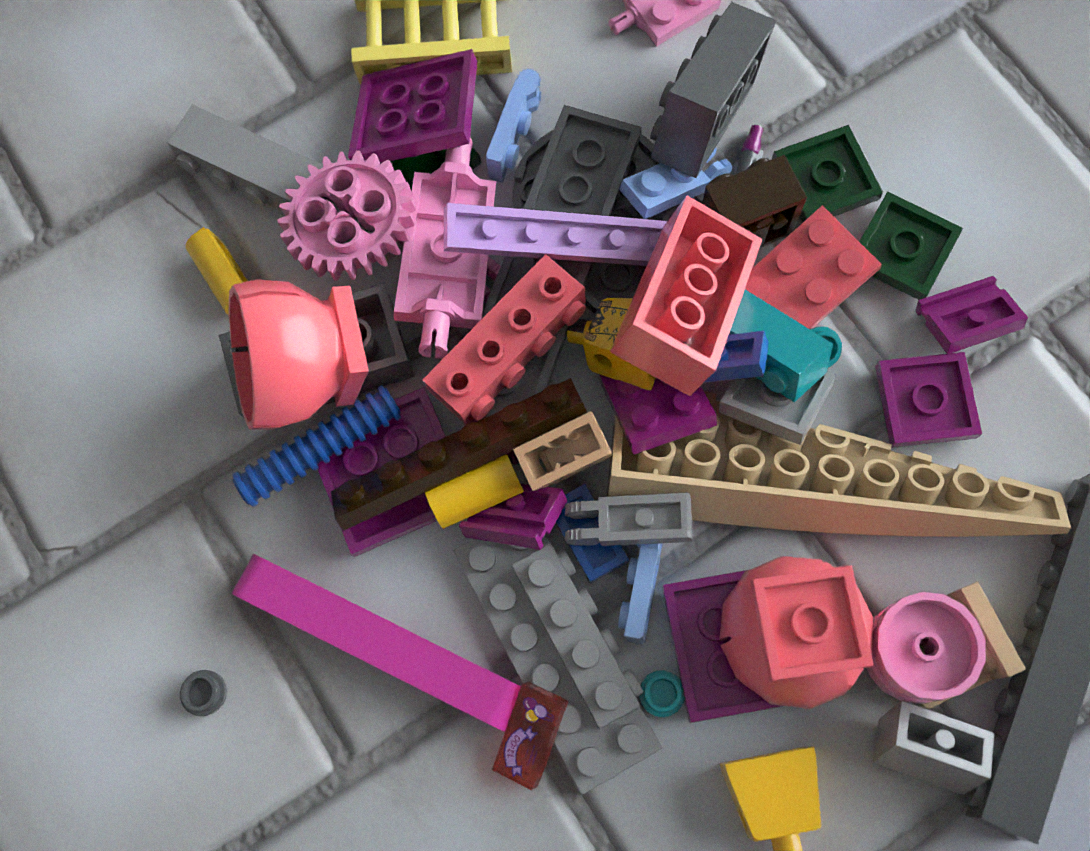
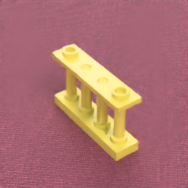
[351,0,512,84]

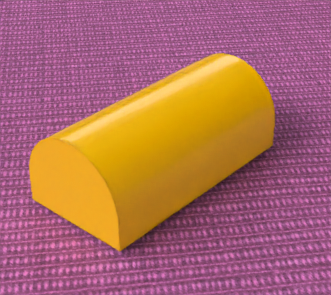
[185,227,248,315]
[425,454,524,529]

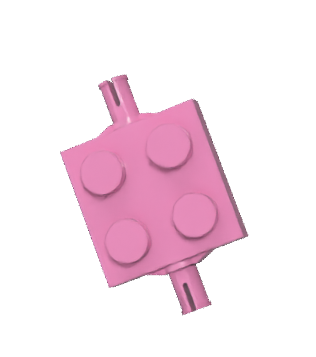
[609,0,721,47]

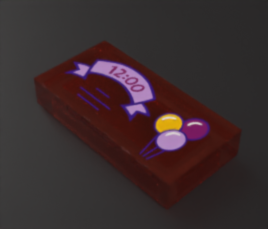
[492,682,568,791]

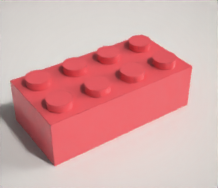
[610,196,762,396]

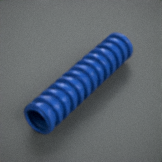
[232,385,402,507]

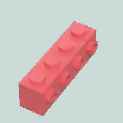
[423,254,586,425]

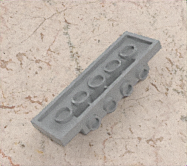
[453,535,663,795]

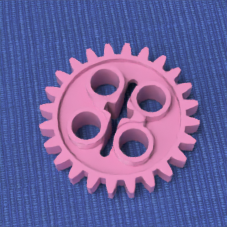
[278,151,416,281]

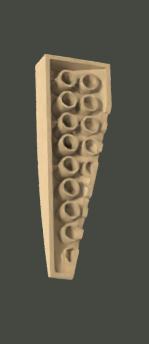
[607,390,1071,537]

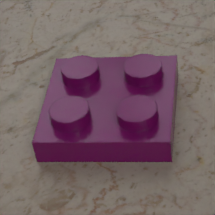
[875,352,982,448]

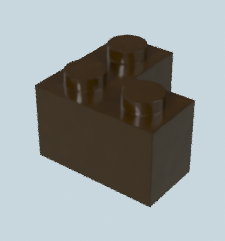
[702,155,807,248]

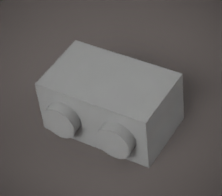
[873,700,994,795]

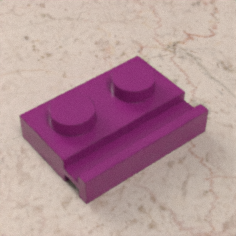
[915,275,1028,355]
[459,483,567,550]

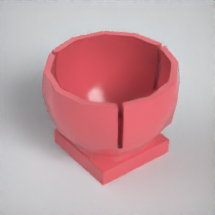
[229,280,369,430]
[720,556,874,709]

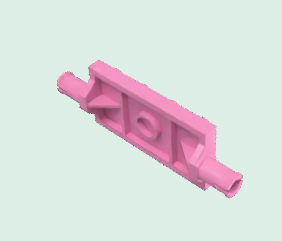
[394,138,496,359]

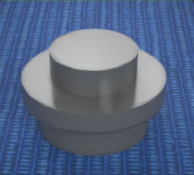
[180,670,227,716]

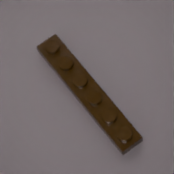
[331,378,588,531]

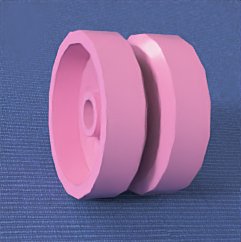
[867,592,985,704]

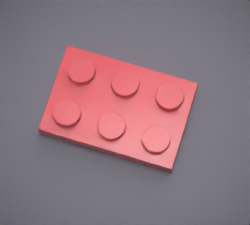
[745,205,882,329]

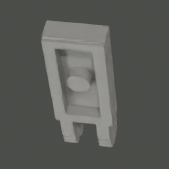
[565,493,693,546]

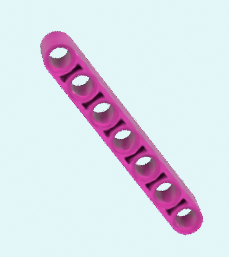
[231,554,526,732]

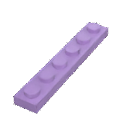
[444,203,667,266]

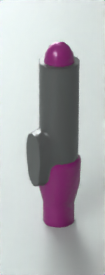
[736,125,763,173]

